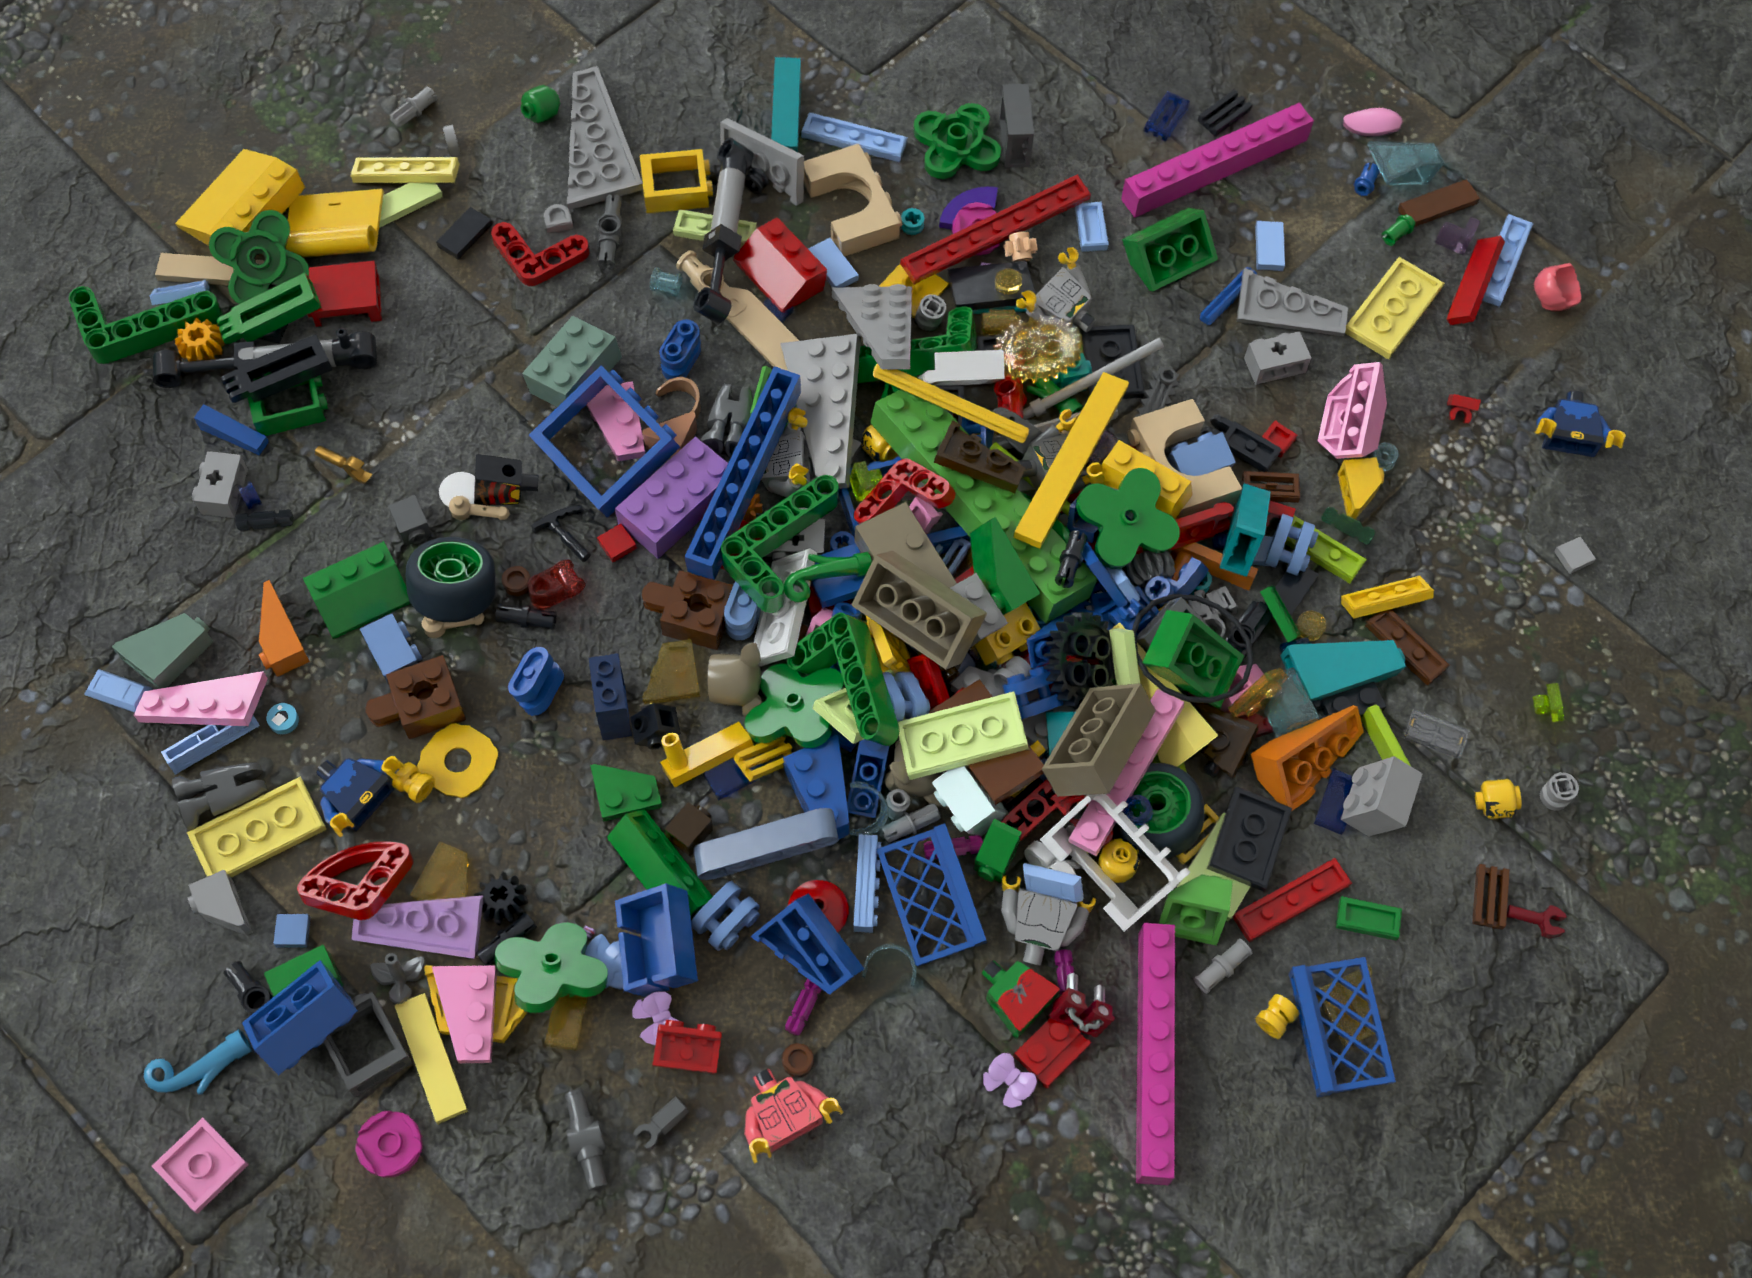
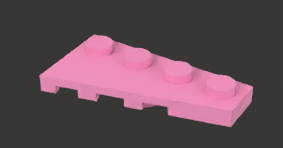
[134,671,268,726]

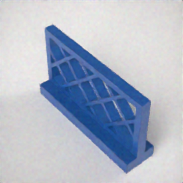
[876,823,987,967]
[1289,957,1396,1097]

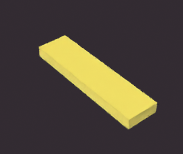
[351,157,460,183]
[394,993,468,1124]

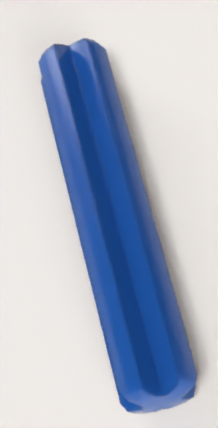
[1200,267,1257,325]

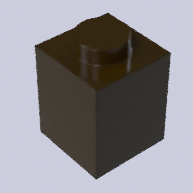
[665,802,713,857]

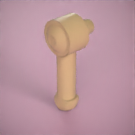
[449,496,510,520]
[422,613,484,638]

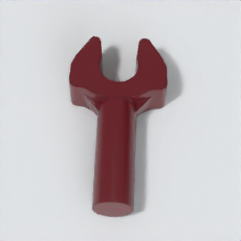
[1507,905,1567,939]

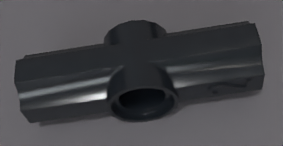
[1225,601,1273,659]

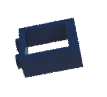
[589,653,632,740]

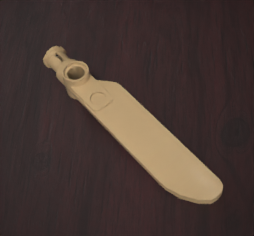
[676,250,799,371]

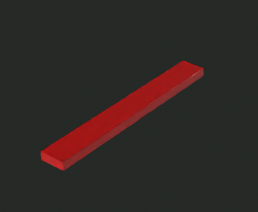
[900,174,1091,284]

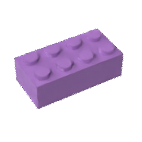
[615,436,728,559]

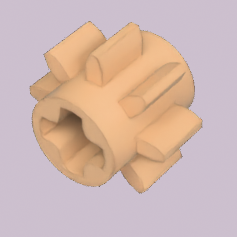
[1004,232,1038,262]

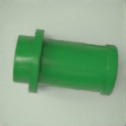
[1382,214,1416,246]

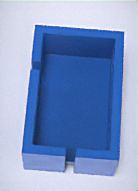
[615,883,698,997]

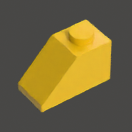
[1338,457,1384,522]

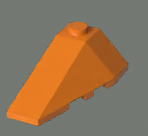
[1251,705,1364,811]

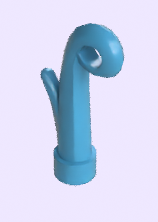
[144,1029,252,1095]

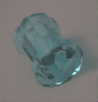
[650,267,683,297]

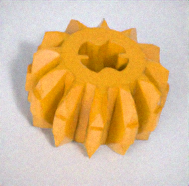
[175,318,225,361]

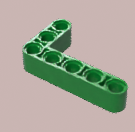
[69,286,223,364]
[857,307,977,383]
[721,475,839,613]
[787,613,900,746]

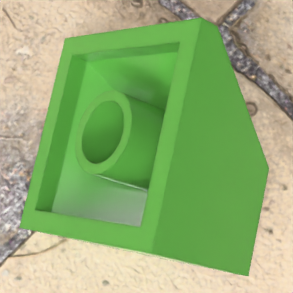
[1158,874,1233,946]

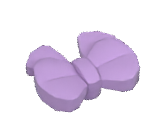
[633,991,679,1045]
[983,1053,1037,1108]

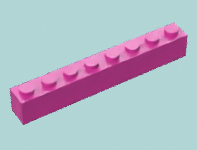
[1121,103,1314,218]
[1136,923,1175,1185]

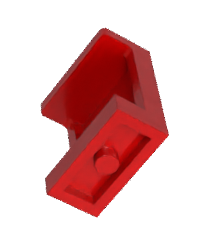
[307,261,382,327]

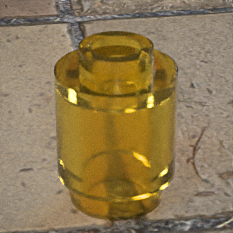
[981,309,1021,335]

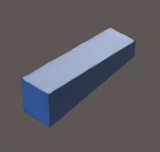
[194,404,269,456]

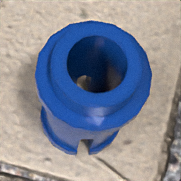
[1354,163,1380,196]

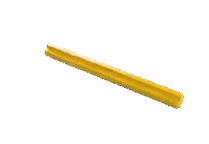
[873,363,1029,443]

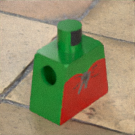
[981,960,1060,1039]

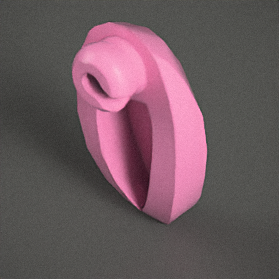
[1343,108,1402,136]

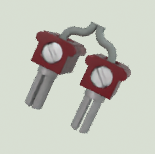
[1049,973,1115,1038]

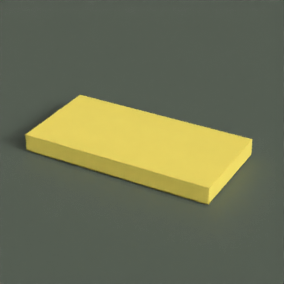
[1345,257,1445,359]
[187,777,327,878]

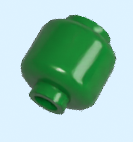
[521,85,560,123]

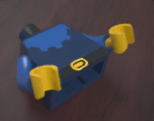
[1535,391,1626,457]
[316,756,405,837]

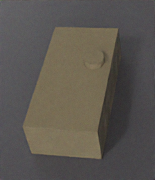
[854,502,957,588]
[851,550,987,669]
[1042,683,1156,796]

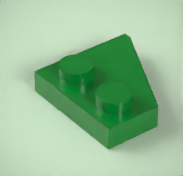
[590,764,662,822]

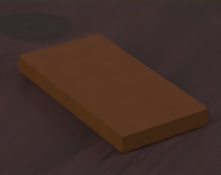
[929,679,1044,805]

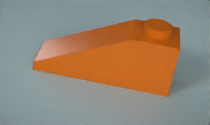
[259,580,310,677]

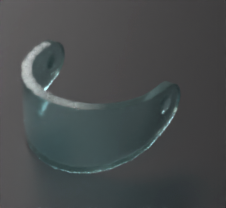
[849,782,889,836]
[862,943,917,987]

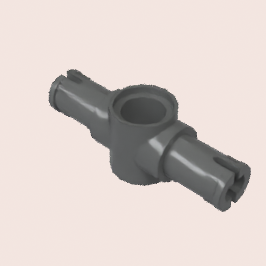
[597,195,623,269]
[565,1089,607,1191]

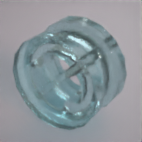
[1371,442,1399,471]

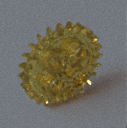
[993,315,1083,383]

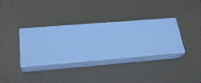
[801,112,907,163]
[1482,214,1533,307]

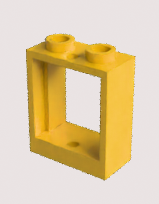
[640,149,713,214]

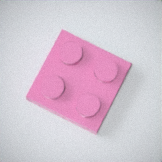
[152,1118,249,1214]

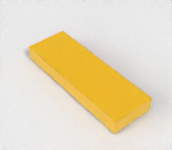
[1341,576,1434,619]

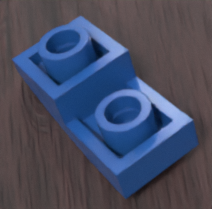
[1155,557,1209,608]

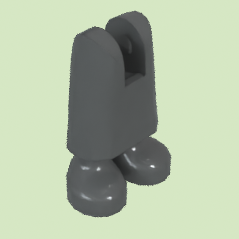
[700,383,752,458]
[172,762,268,832]

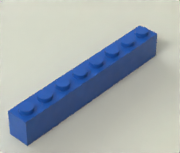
[685,366,801,580]

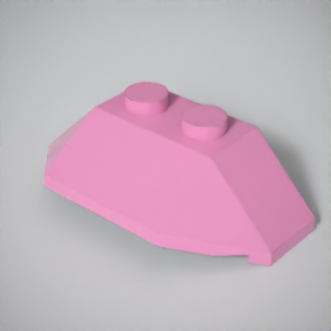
[1318,362,1387,459]

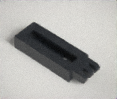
[221,334,333,403]

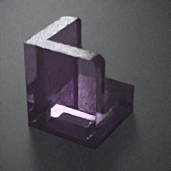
[1435,217,1480,255]

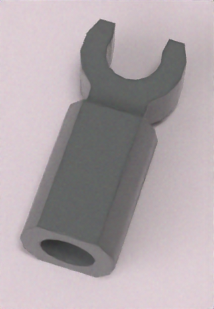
[633,1097,689,1151]

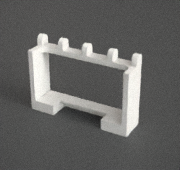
[917,350,1005,386]
[1040,794,1190,931]

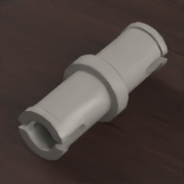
[1194,939,1253,994]

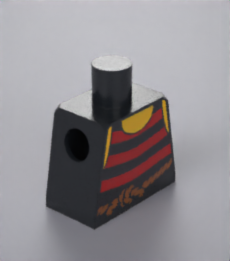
[474,454,539,505]

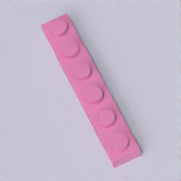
[1069,689,1184,856]

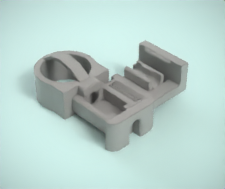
[1185,586,1237,640]

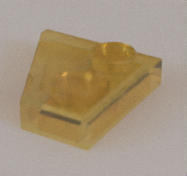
[642,639,700,705]
[1228,668,1288,717]
[410,841,469,901]
[1316,965,1375,1047]

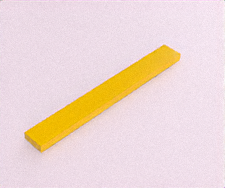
[1013,372,1129,549]

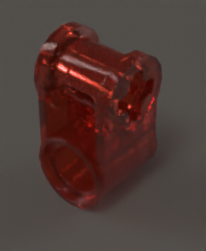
[528,559,586,610]

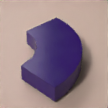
[939,187,998,229]

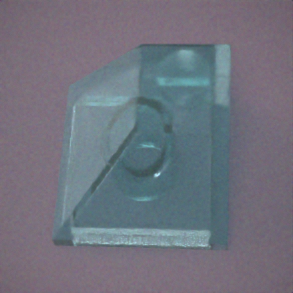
[1367,141,1445,185]

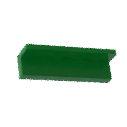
[607,809,713,918]

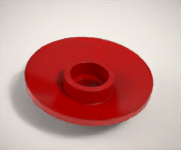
[788,880,849,932]

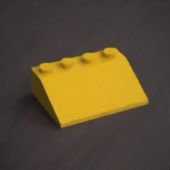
[175,149,305,246]

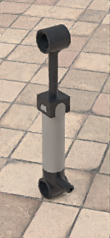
[693,138,754,324]
[153,328,377,388]

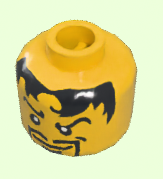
[861,425,899,462]
[1475,779,1522,819]
[1098,838,1140,883]

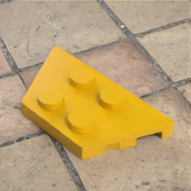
[866,616,911,673]
[424,965,528,1043]

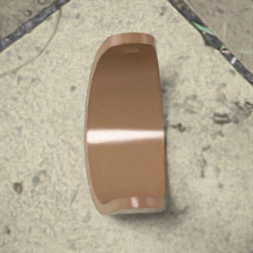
[655,377,701,419]

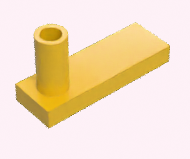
[660,722,754,787]

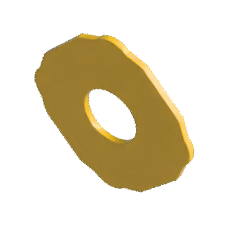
[417,723,498,798]

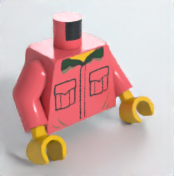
[744,1069,843,1163]

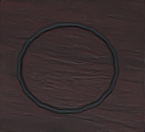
[1132,594,1254,703]

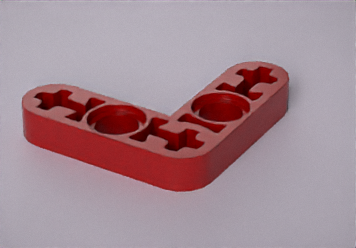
[491,222,590,286]
[854,458,956,524]
[1001,779,1113,847]

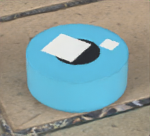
[266,703,299,734]

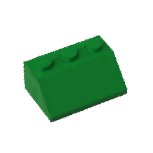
[1122,208,1218,292]
[303,541,411,639]

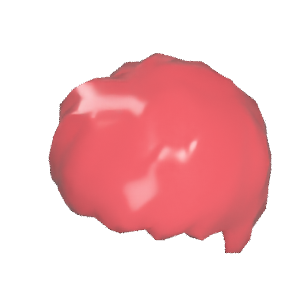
[1534,263,1582,311]

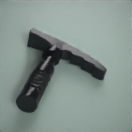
[531,505,591,562]

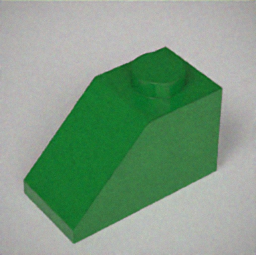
[973,818,1022,883]

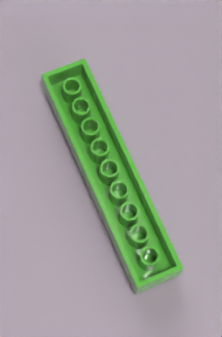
[871,389,1097,623]

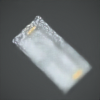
[1402,709,1470,759]

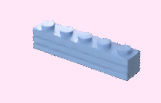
[161,715,260,775]
[853,834,881,933]

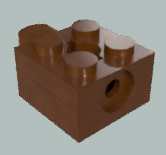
[642,570,733,651]
[366,655,466,739]

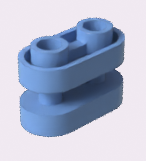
[1264,514,1319,575]
[724,574,761,640]
[882,672,930,722]
[691,881,760,951]

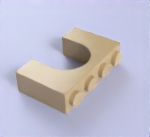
[804,143,902,256]
[1128,399,1242,519]

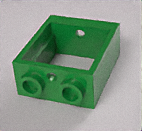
[248,372,329,436]

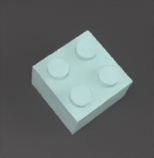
[932,766,1009,836]

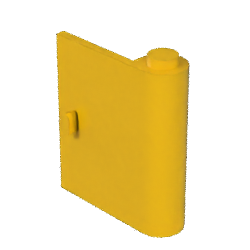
[286,189,384,257]

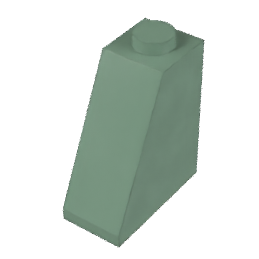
[112,613,213,689]

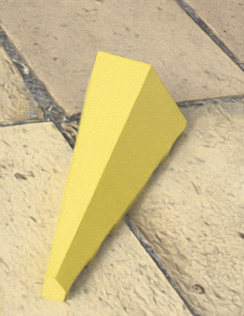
[1111,622,1218,767]

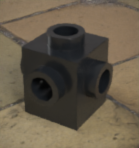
[630,703,681,750]

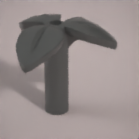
[370,953,426,1004]

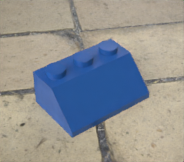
[242,960,358,1075]

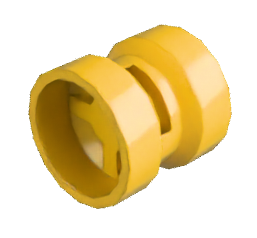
[392,762,435,803]
[1255,994,1300,1039]

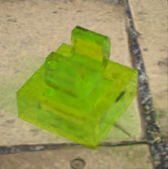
[850,461,883,502]
[1533,683,1564,722]

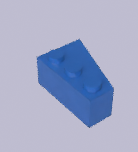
[783,734,849,839]
[750,894,864,995]

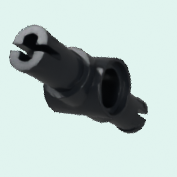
[223,961,273,1016]

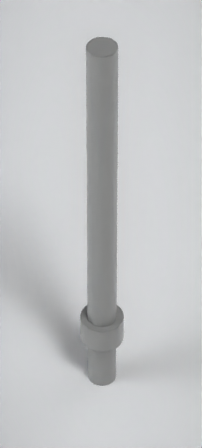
[1023,338,1164,419]

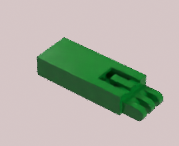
[216,273,322,344]

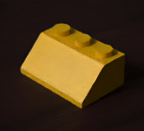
[1101,440,1192,519]

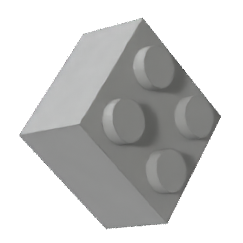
[1341,756,1422,837]

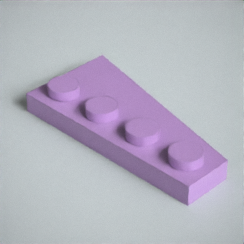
[352,896,483,959]

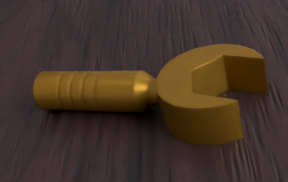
[315,446,373,484]

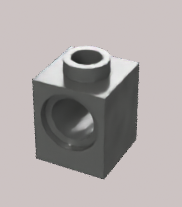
[388,495,432,546]

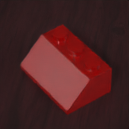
[733,217,827,313]

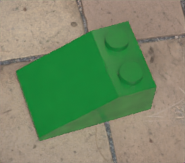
[970,517,1040,615]
[1142,610,1244,708]

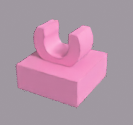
[909,497,943,534]

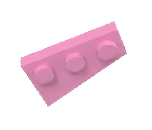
[586,381,645,461]
[432,966,497,1063]

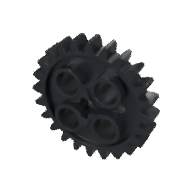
[1044,612,1116,709]

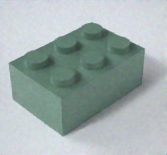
[522,316,622,407]

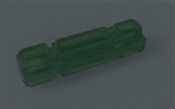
[1321,506,1376,544]

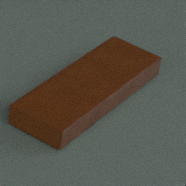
[1398,179,1480,227]
[1365,609,1450,686]

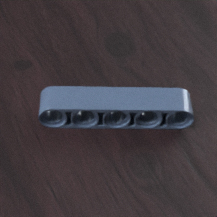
[693,808,839,880]

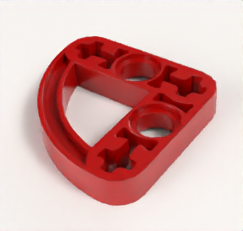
[297,842,414,920]

